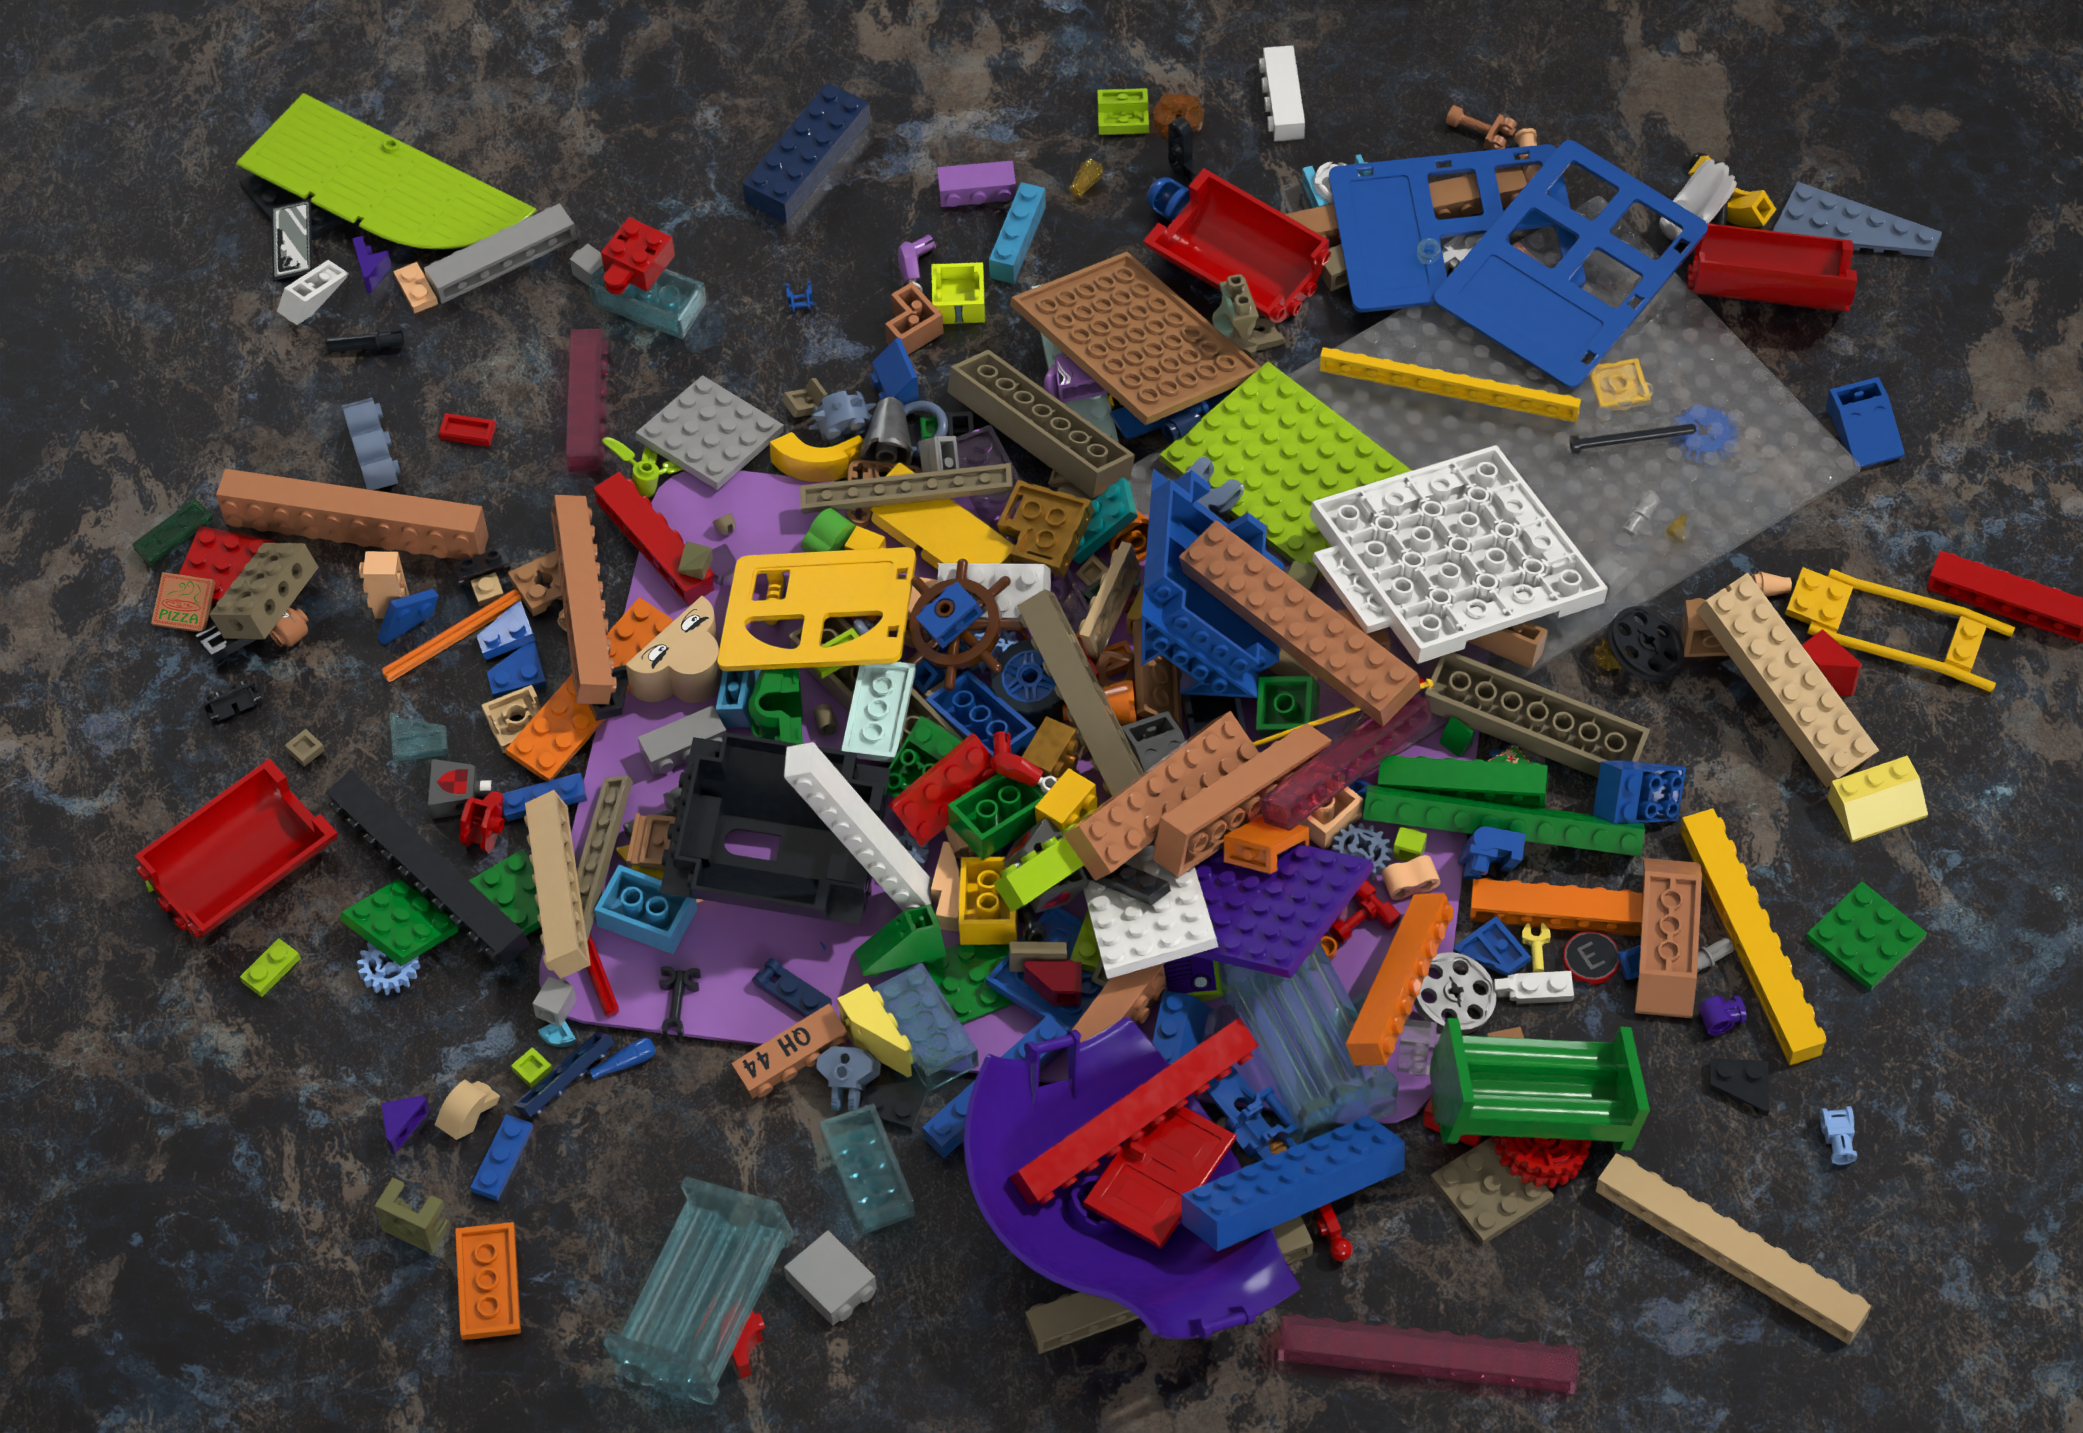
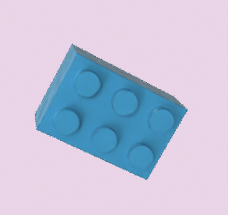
[594,865,698,954]

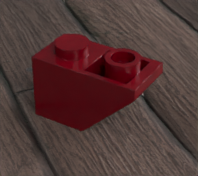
[1024,960,1082,1006]

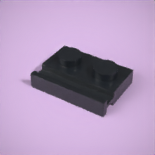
[196,625,256,662]

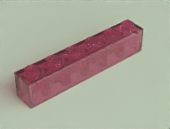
[566,328,609,472]

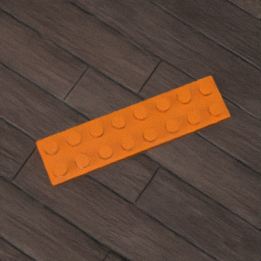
[506,597,674,782]

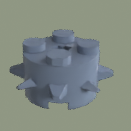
[808,391,876,447]

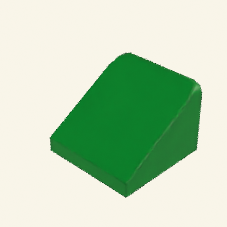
[1439,716,1474,757]

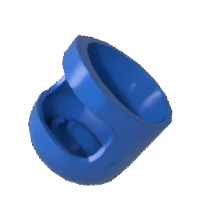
[1147,177,1190,222]

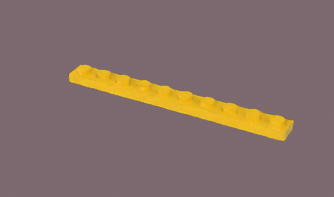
[1320,347,1581,423]

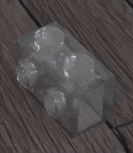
[1397,1019,1441,1076]

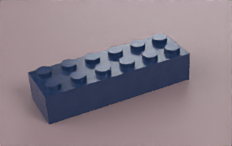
[743,82,870,223]

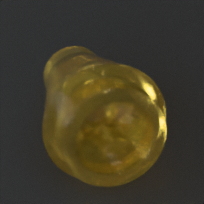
[1069,159,1104,197]

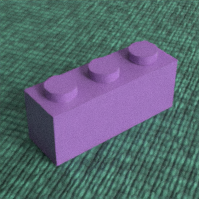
[937,161,1016,207]

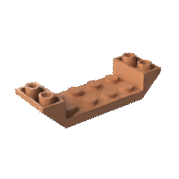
[1635,858,1702,1018]

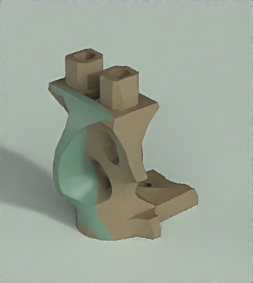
[1212,274,1286,360]

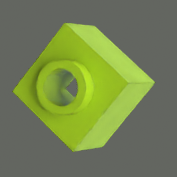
[1393,827,1427,862]

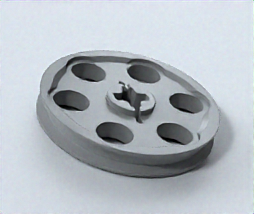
[1413,952,1496,1035]

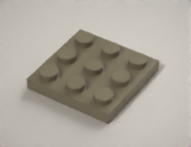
[1430,1136,1554,1245]

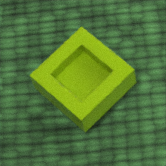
[511,1047,552,1088]

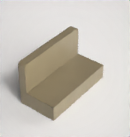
[1009,942,1067,972]

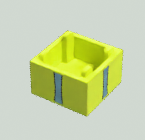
[932,263,985,324]

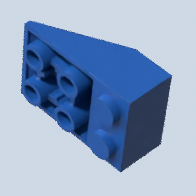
[1826,377,1905,470]
[1593,760,1686,824]

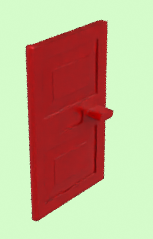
[1083,1106,1237,1249]

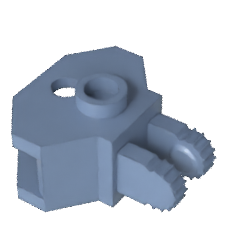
[816,1046,881,1112]

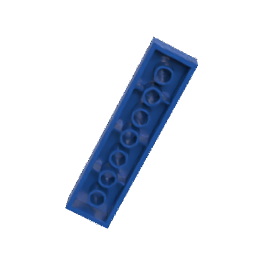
[1181,1115,1405,1251]

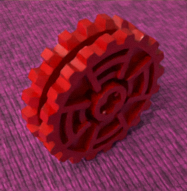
[1492,1136,1591,1188]

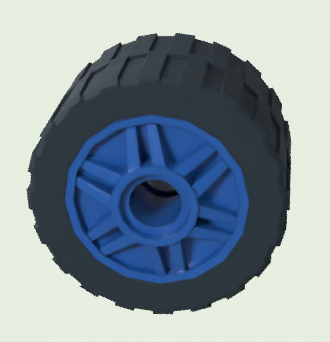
[990,640,1066,731]

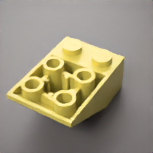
[837,983,913,1077]

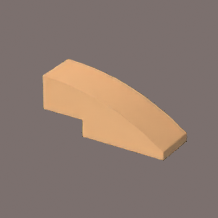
[931,841,960,932]

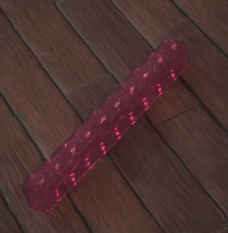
[1278,1314,1580,1394]

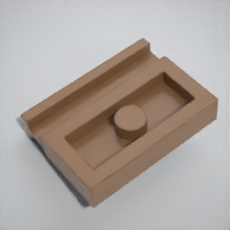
[627,813,676,870]

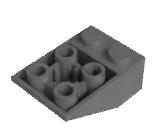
[1122,711,1185,772]

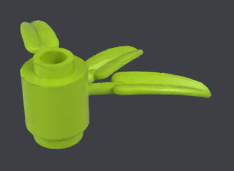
[602,437,683,499]

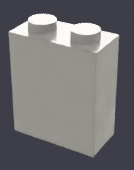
[784,1230,877,1326]

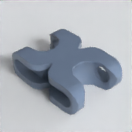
[1185,457,1244,514]

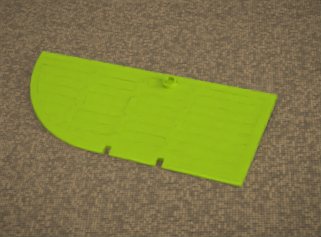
[236,93,537,249]

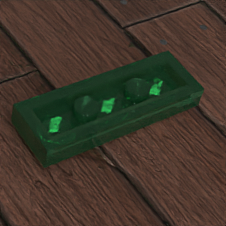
[132,498,213,566]

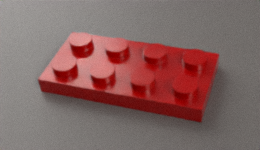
[888,733,998,847]

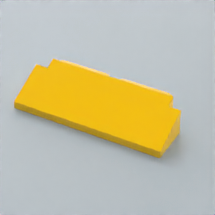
[870,462,1016,570]

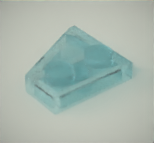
[389,712,449,762]

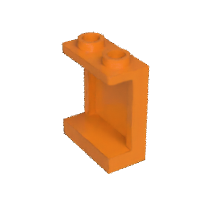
[1224,816,1309,874]

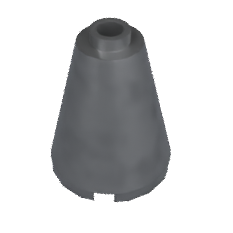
[860,397,913,465]

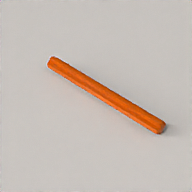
[381,589,522,682]

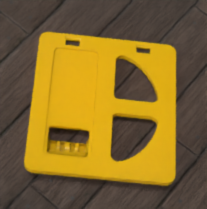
[717,547,916,671]

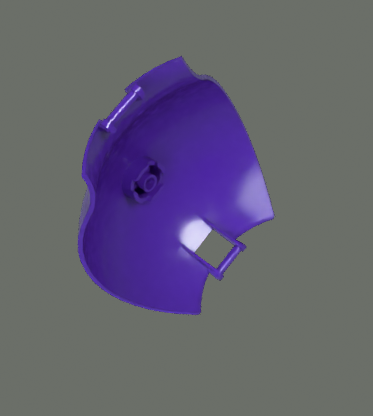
[964,1017,1302,1340]

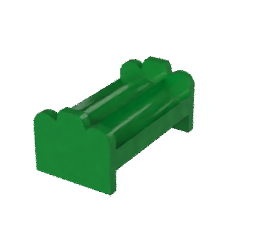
[1430,1018,1650,1152]

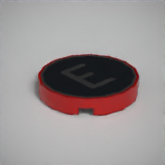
[1563,931,1619,985]

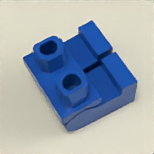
[1458,827,1526,880]

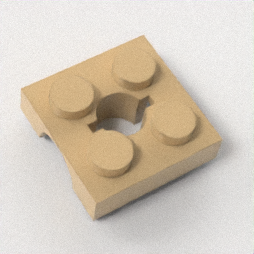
[481,685,541,753]

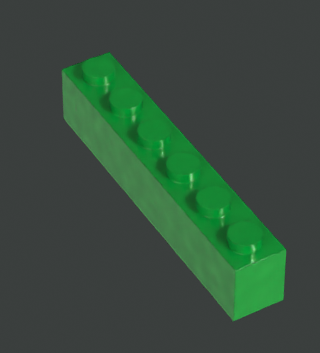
[1378,755,1548,808]

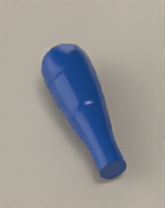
[589,1038,656,1080]

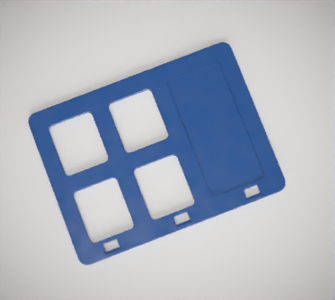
[1434,140,1708,389]
[1329,144,1586,312]

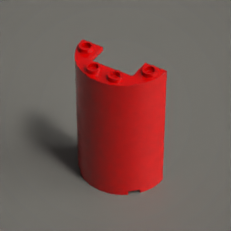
[1143,168,1331,323]
[1686,223,1857,312]
[135,758,338,939]

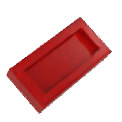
[438,413,497,447]

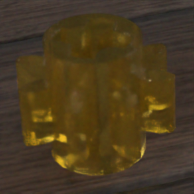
[1594,638,1628,671]

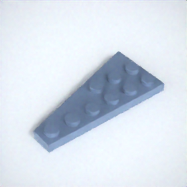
[1773,181,1942,257]

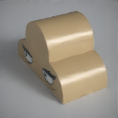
[626,596,722,703]

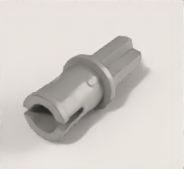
[1697,938,1734,972]

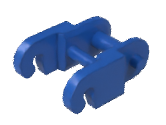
[785,281,813,312]

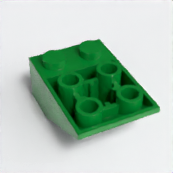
[887,716,963,798]
[854,904,946,977]

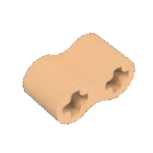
[1381,855,1441,900]

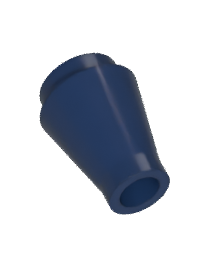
[1161,411,1202,443]

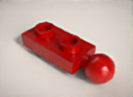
[1310,1203,1353,1261]

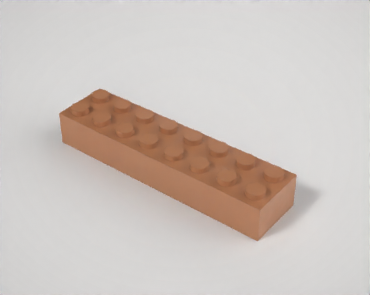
[1063,711,1258,881]
[1153,723,1332,877]

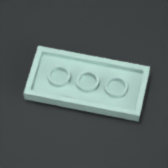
[841,662,916,763]

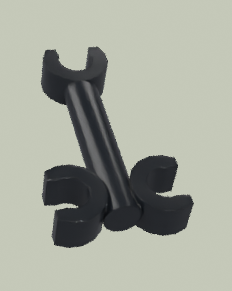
[659,966,701,1037]

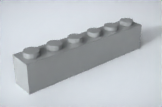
[424,203,577,304]

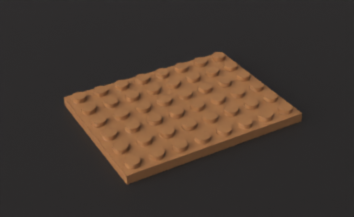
[1010,252,1261,425]

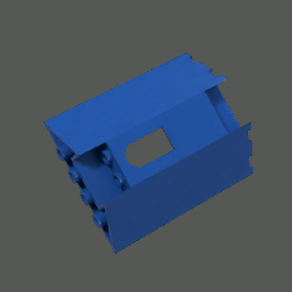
[1141,469,1284,698]

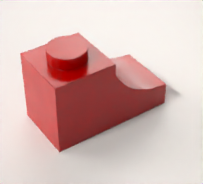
[717,1304,765,1379]

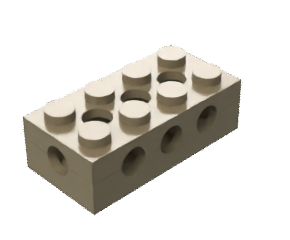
[209,543,319,639]

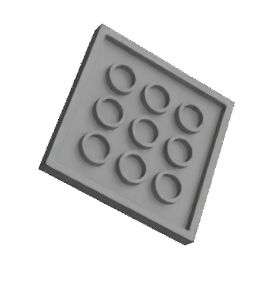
[636,375,784,490]

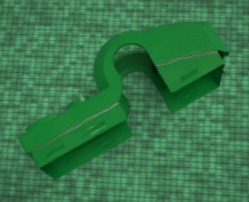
[748,668,804,744]

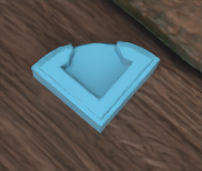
[538,1021,577,1047]

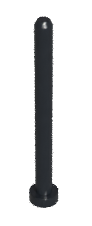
[1570,424,1696,454]

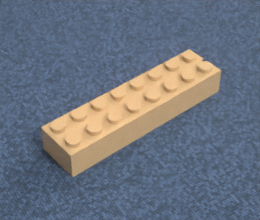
[1696,573,1879,788]

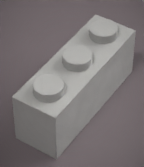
[638,705,726,777]

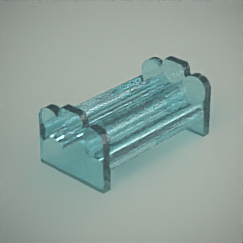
[1222,939,1399,1145]
[603,1176,795,1405]

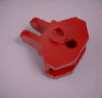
[460,791,505,854]

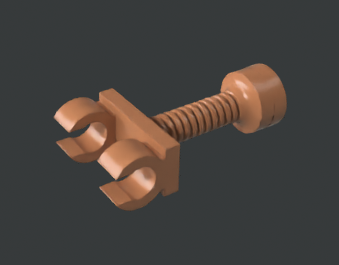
[1446,105,1517,150]

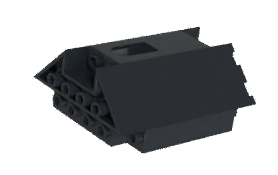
[659,732,891,925]

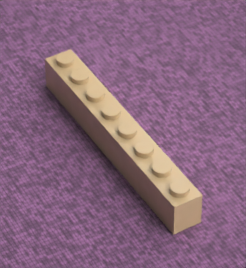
[524,790,591,979]

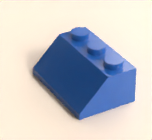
[1152,990,1220,1064]

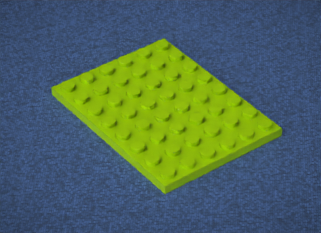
[1160,362,1412,579]

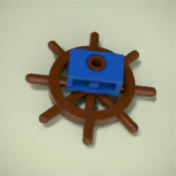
[904,558,1024,691]

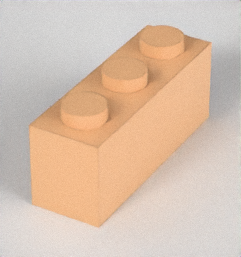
[359,551,409,619]

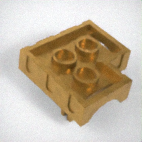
[997,480,1094,578]

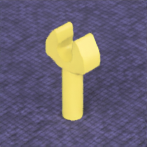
[1522,923,1551,973]

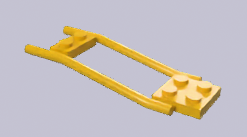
[1784,567,2015,693]

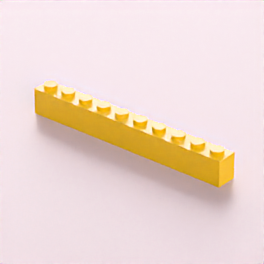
[1680,808,1826,1065]

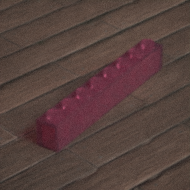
[1260,694,1433,831]

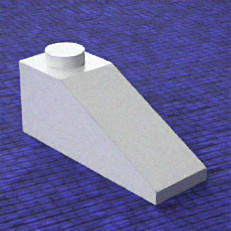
[277,260,349,325]

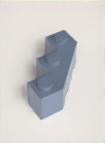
[342,397,401,490]

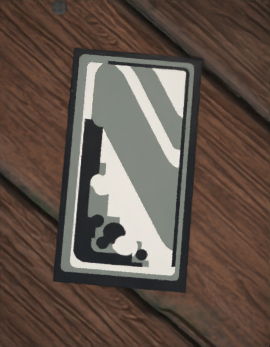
[271,199,312,281]

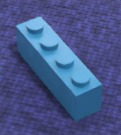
[989,182,1046,284]

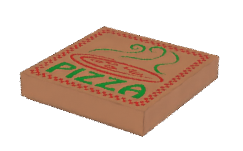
[151,572,216,633]

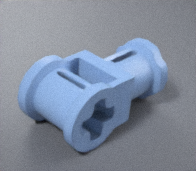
[1820,1106,1858,1165]

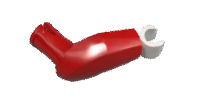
[990,731,1057,795]

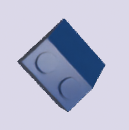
[869,338,919,406]

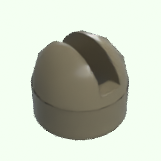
[713,513,736,535]

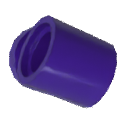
[1697,995,1747,1035]

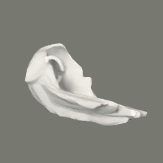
[1659,160,1737,243]

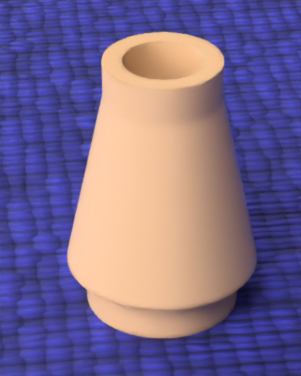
[1751,571,1792,597]

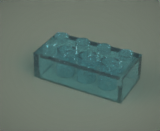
[589,266,707,339]
[872,963,979,1091]
[819,1103,915,1235]

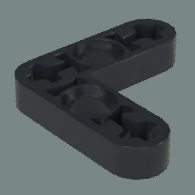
[1168,116,1204,184]

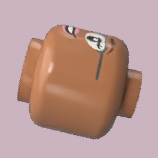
[269,607,308,647]

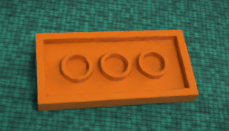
[455,1222,521,1340]

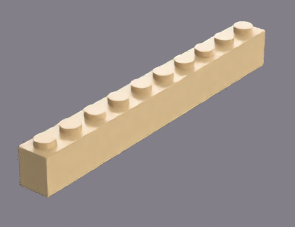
[1596,1153,1871,1345]

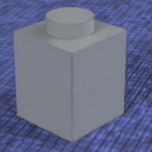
[570,243,606,290]
[532,976,577,1027]

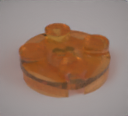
[1154,94,1204,137]

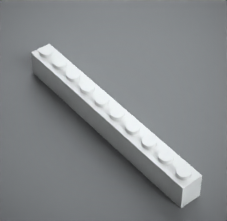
[784,742,933,911]

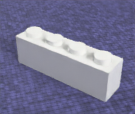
[1259,46,1305,141]

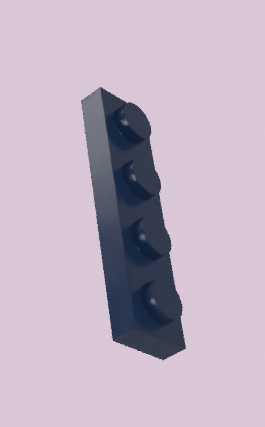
[513,1031,615,1117]

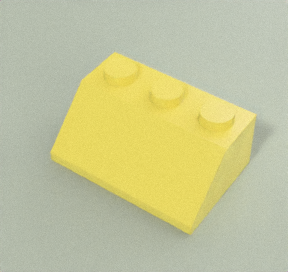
[1828,756,1928,843]

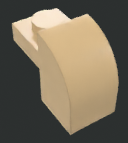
[435,1080,500,1140]

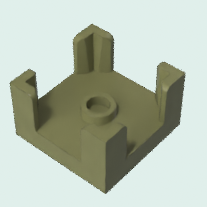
[375,1178,451,1254]

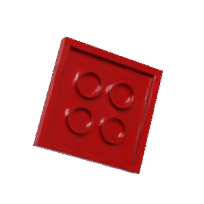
[179,526,275,605]

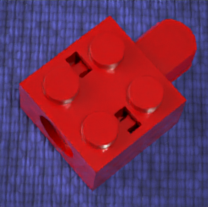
[601,217,675,294]

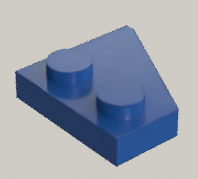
[1453,916,1531,977]

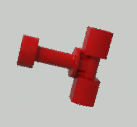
[1329,880,1401,944]

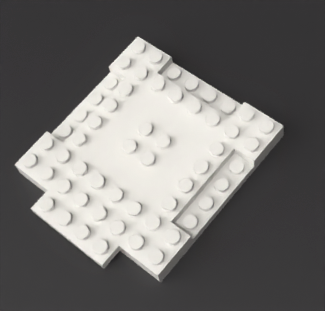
[1309,445,1608,664]

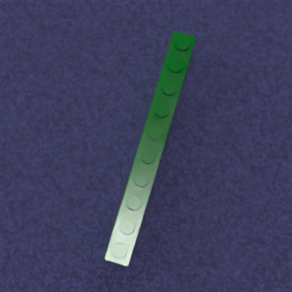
[1363,785,1645,856]

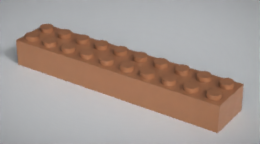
[216,469,489,560]
[1179,520,1420,727]

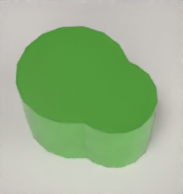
[801,508,856,552]

